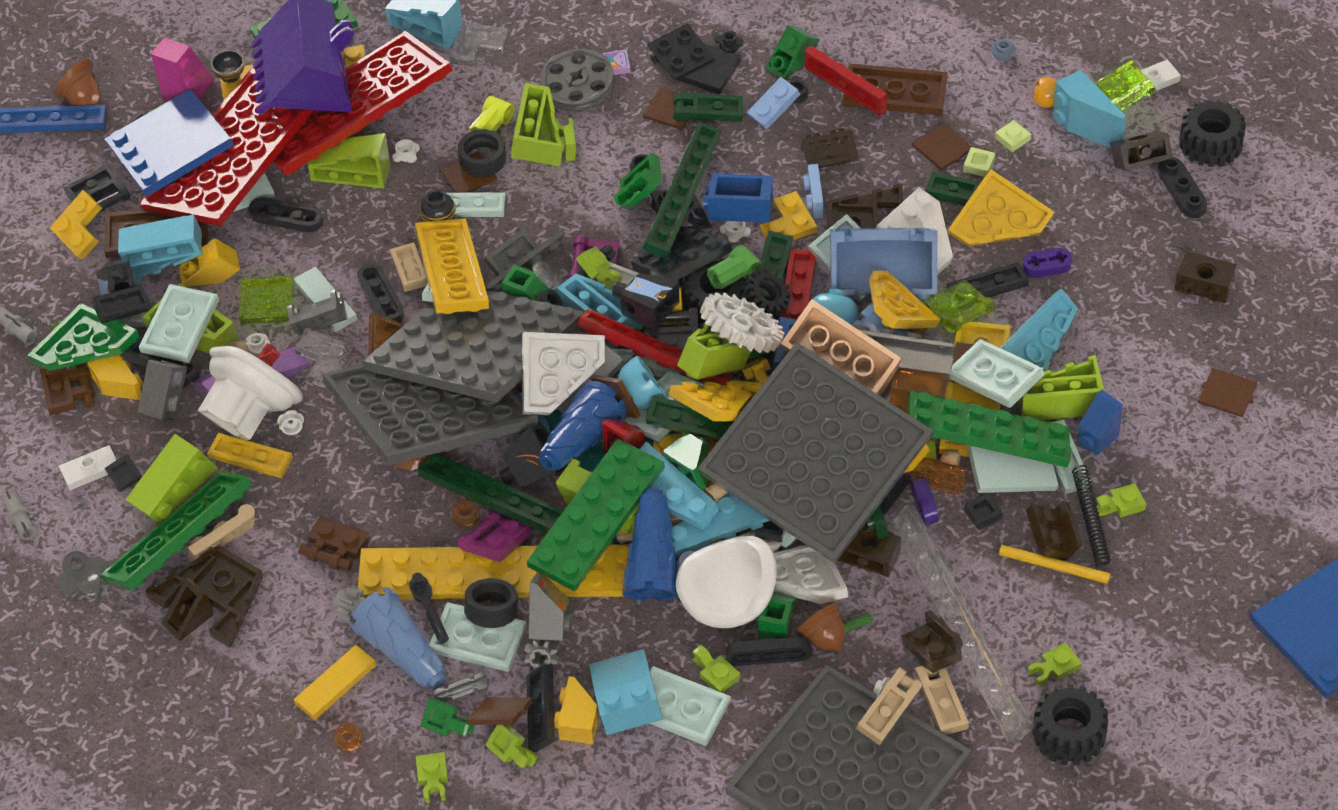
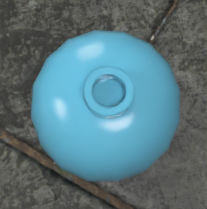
[812,289,859,325]
[618,356,668,410]

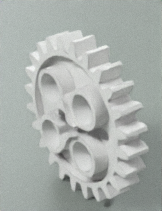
[700,293,785,353]

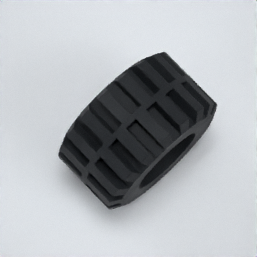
[1179,99,1246,167]
[684,259,746,324]
[1033,684,1109,766]

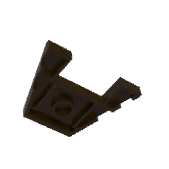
[826,184,903,230]
[145,546,263,648]

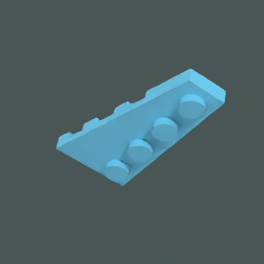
[1000,288,1078,371]
[640,442,719,530]
[672,493,770,558]

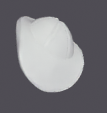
[676,536,777,628]

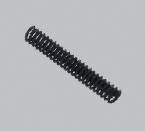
[1072,465,1111,567]

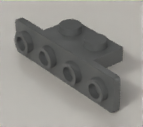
[483,229,565,292]

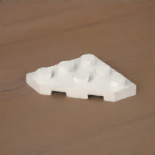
[876,187,953,275]
[522,332,605,415]
[774,545,848,604]

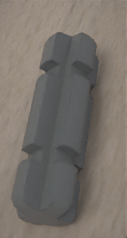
[433,671,489,703]

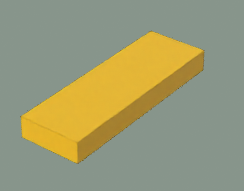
[207,433,293,478]
[294,645,377,721]

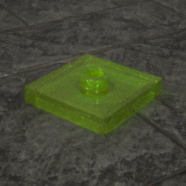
[239,275,294,324]

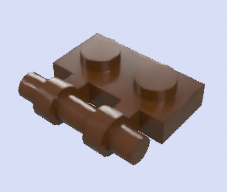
[39,363,95,416]
[299,516,370,571]

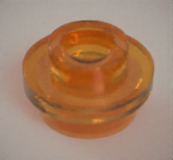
[452,500,480,527]
[333,722,363,751]

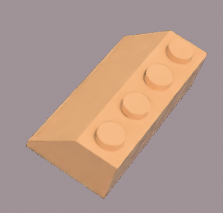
[781,299,902,396]

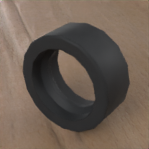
[458,129,506,177]
[464,578,518,628]

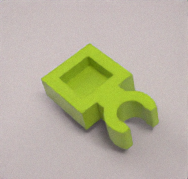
[1028,642,1082,686]
[416,752,448,803]

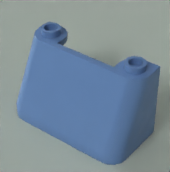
[830,228,937,299]

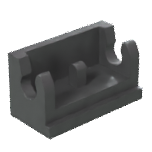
[287,289,347,336]
[138,360,187,420]

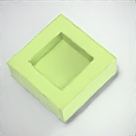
[995,120,1031,152]
[963,147,995,177]

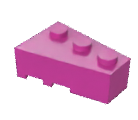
[151,37,214,104]

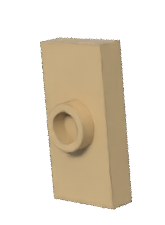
[389,242,428,292]

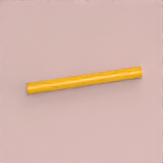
[999,545,1111,584]

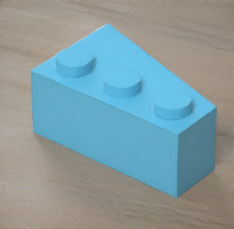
[385,0,464,49]
[118,215,202,284]
[557,273,644,349]

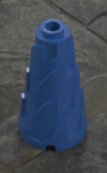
[539,381,627,470]
[622,489,679,601]

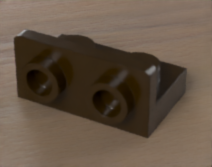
[800,128,859,168]
[1026,501,1082,561]
[902,610,963,673]

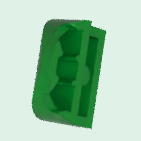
[614,153,661,211]

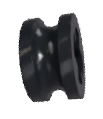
[535,290,561,306]

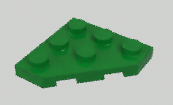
[28,303,140,371]

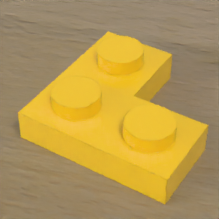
[50,190,102,260]
[760,191,817,241]

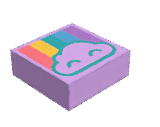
[602,50,631,75]

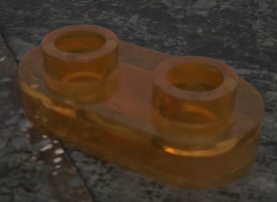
[913,458,968,494]

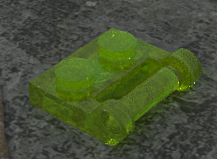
[1094,60,1156,110]
[924,280,996,334]

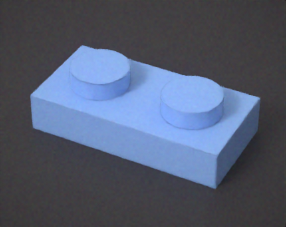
[747,77,800,129]
[803,164,823,219]

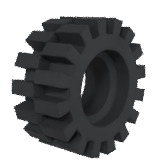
[739,268,791,319]

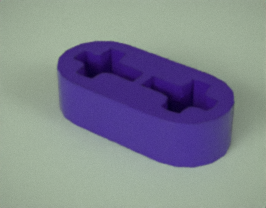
[1023,248,1072,278]
[910,477,939,525]

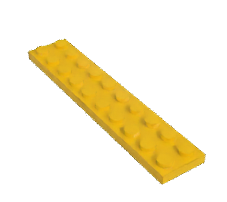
[358,544,630,600]

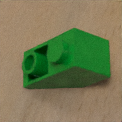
[765,25,820,80]
[502,265,553,304]
[758,592,798,639]

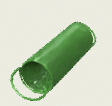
[844,612,878,633]

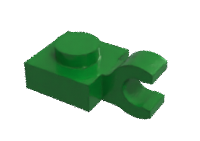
[421,698,475,737]

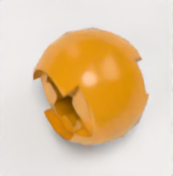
[1033,77,1057,108]

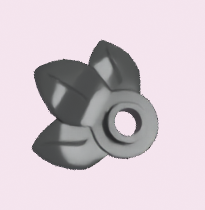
[59,551,111,598]

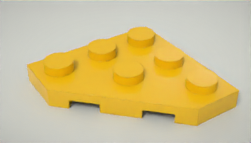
[947,169,1055,247]
[868,271,941,330]
[669,382,752,421]

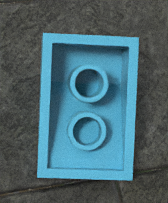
[1053,70,1126,149]
[589,649,663,735]

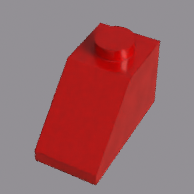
[602,420,645,457]

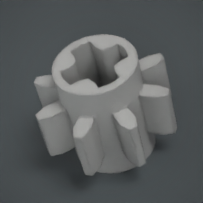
[333,586,365,623]
[524,639,559,671]

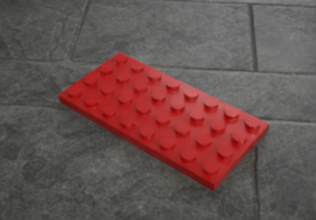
[272,31,453,176]
[140,69,314,226]

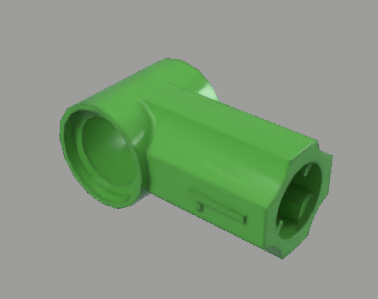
[707,245,762,289]

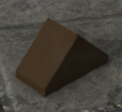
[162,578,213,640]

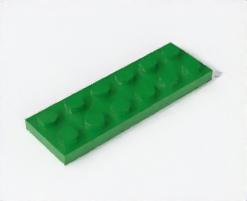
[907,391,1071,468]
[527,439,665,591]
[100,471,252,590]

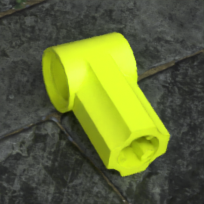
[469,95,515,132]

